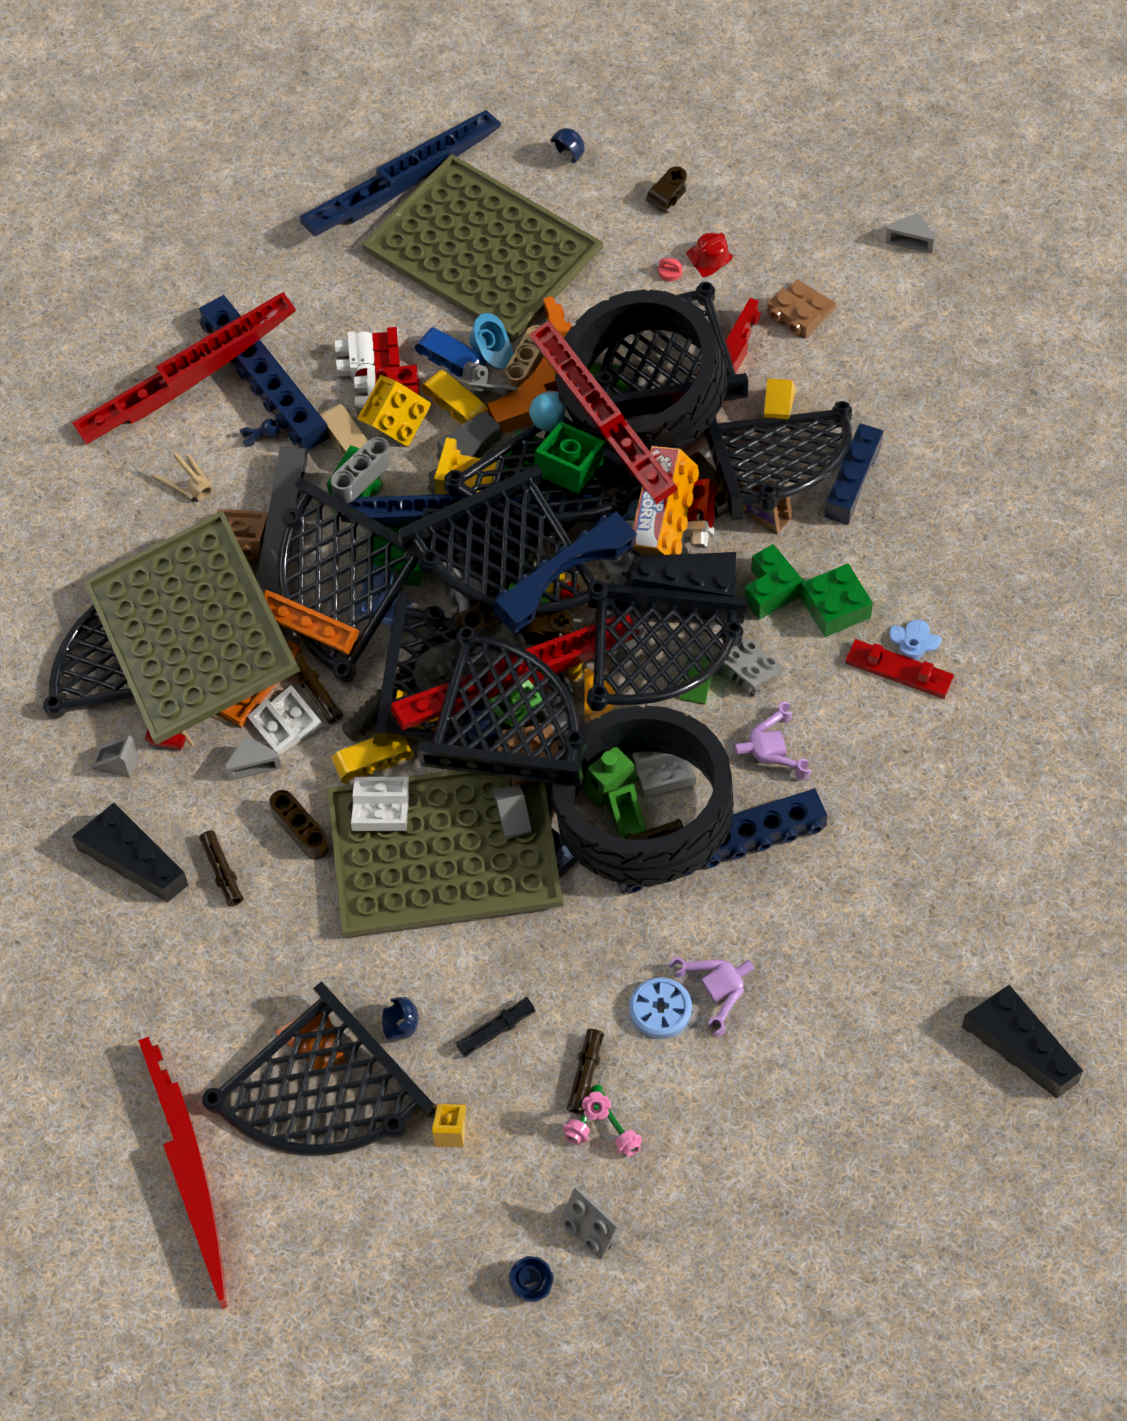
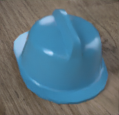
[470,313,514,369]

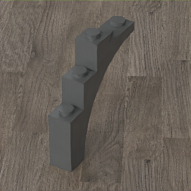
[428,411,501,564]

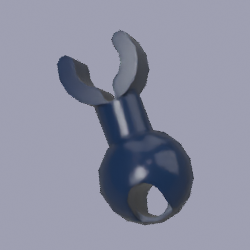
[239,419,280,447]

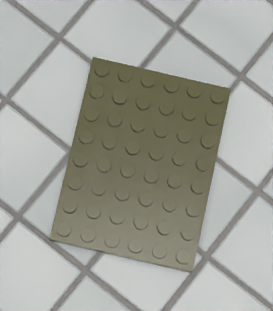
[362,154,603,341]
[83,510,300,745]
[327,770,563,938]

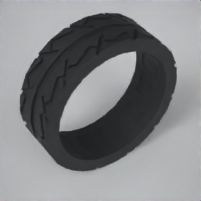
[555,289,727,452]
[552,705,734,886]

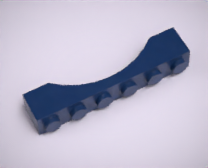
[493,511,637,634]

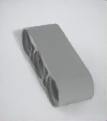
[331,437,391,504]

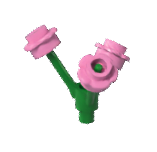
[563,1085,642,1157]

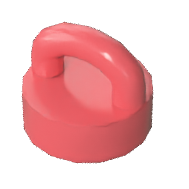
[658,258,682,282]

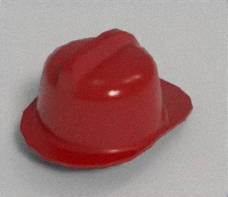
[686,232,733,278]

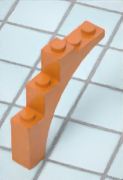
[488,296,572,434]

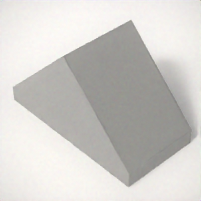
[885,212,935,253]
[91,735,139,778]
[225,736,282,781]
[493,785,532,839]

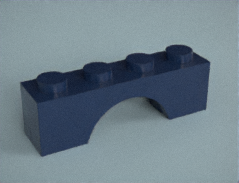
[825,423,884,525]

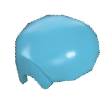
[529,391,566,432]

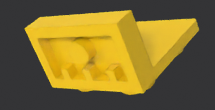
[357,375,431,447]
[434,437,497,494]

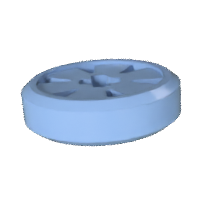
[630,977,692,1039]

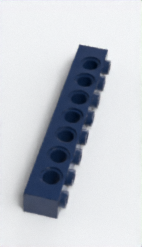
[199,295,329,451]
[617,788,828,893]

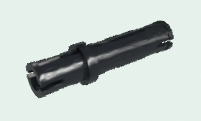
[455,997,536,1058]

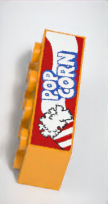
[632,446,699,556]

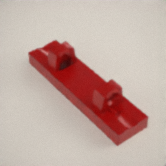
[845,639,954,699]

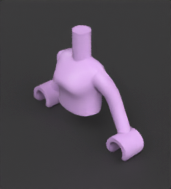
[734,701,812,780]
[669,957,755,1037]

